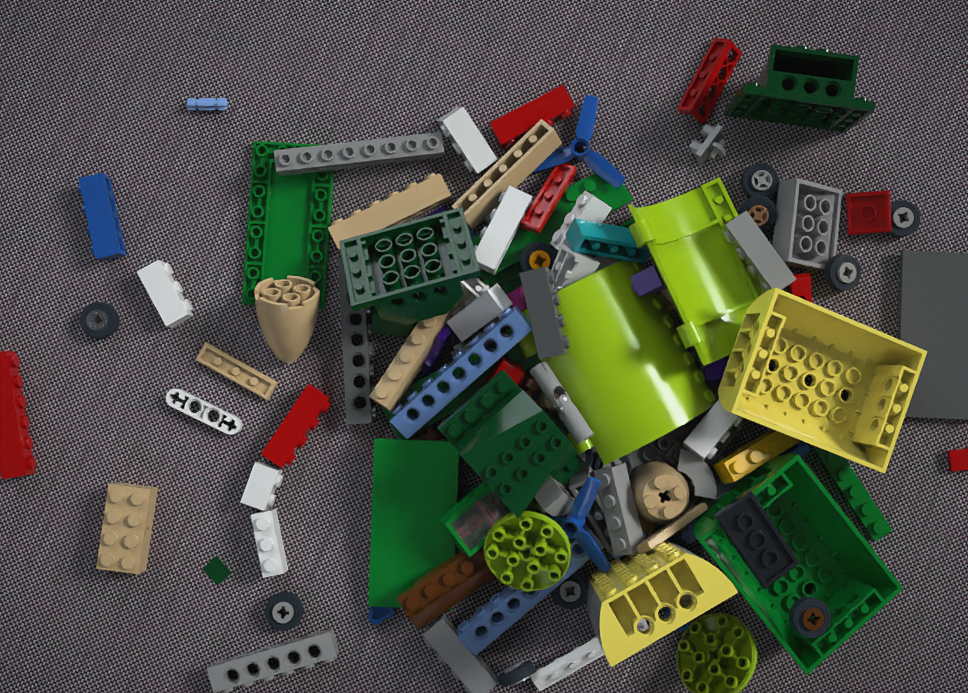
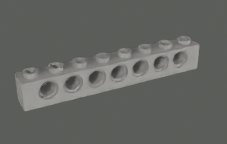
[274,132,444,176]

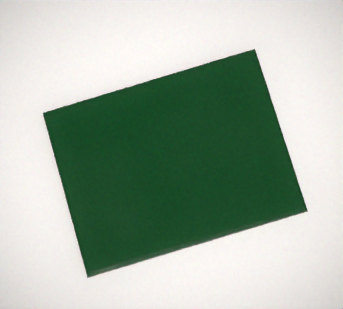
[203,556,232,585]

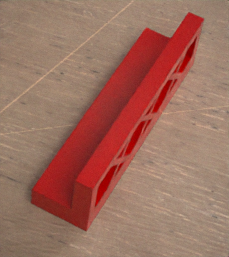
[677,38,742,124]

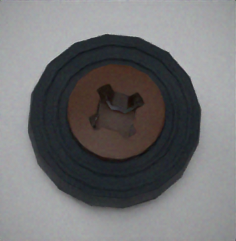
[789,597,831,638]

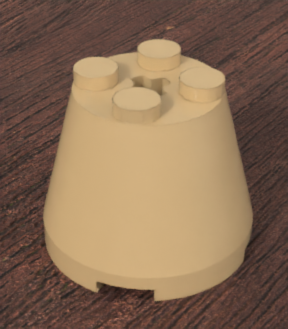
[629,461,690,525]

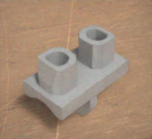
[689,124,726,165]

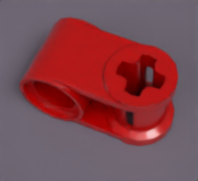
[786,273,813,303]

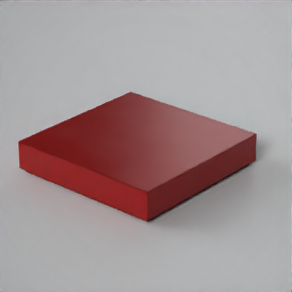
[846,190,892,236]

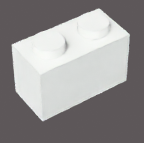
[240,461,283,511]

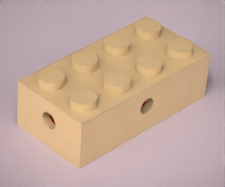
[96,482,158,574]

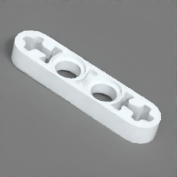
[166,389,243,435]

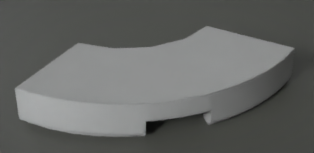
[676,449,717,499]

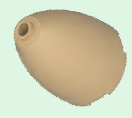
[254,276,320,363]

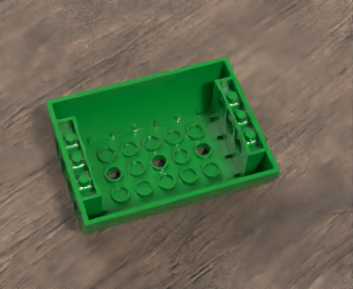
[694,454,904,675]

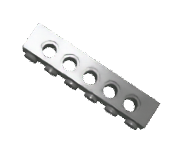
[207,628,339,693]

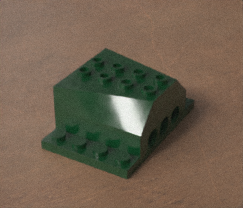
[724,44,876,133]
[339,207,481,325]
[437,369,586,519]

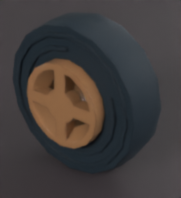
[738,195,777,232]

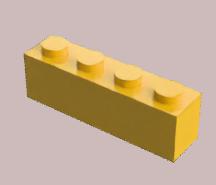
[713,429,800,484]

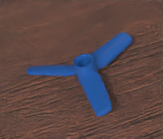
[532,95,625,189]
[543,477,611,572]

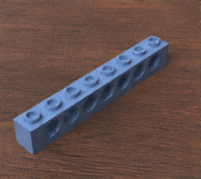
[390,306,532,439]
[456,522,604,656]

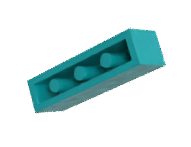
[565,218,650,263]

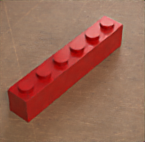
[0,351,36,479]

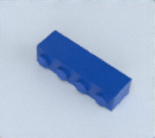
[78,173,127,261]

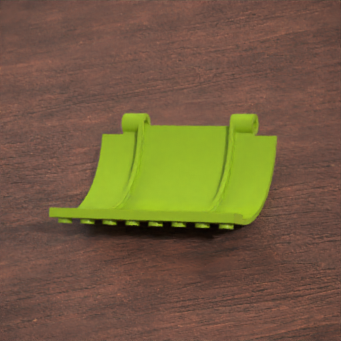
[628,177,764,366]
[518,260,716,465]

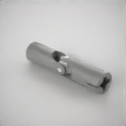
[530,361,594,444]

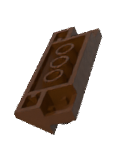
[396,546,496,630]

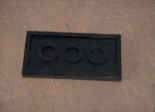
[713,489,800,590]

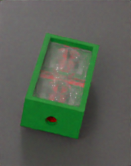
[437,481,512,557]

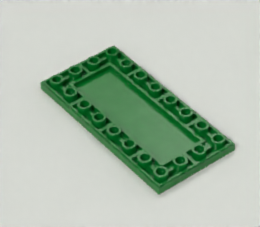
[242,141,335,310]
[368,438,459,610]

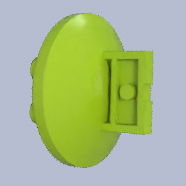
[484,511,571,592]
[676,613,757,693]

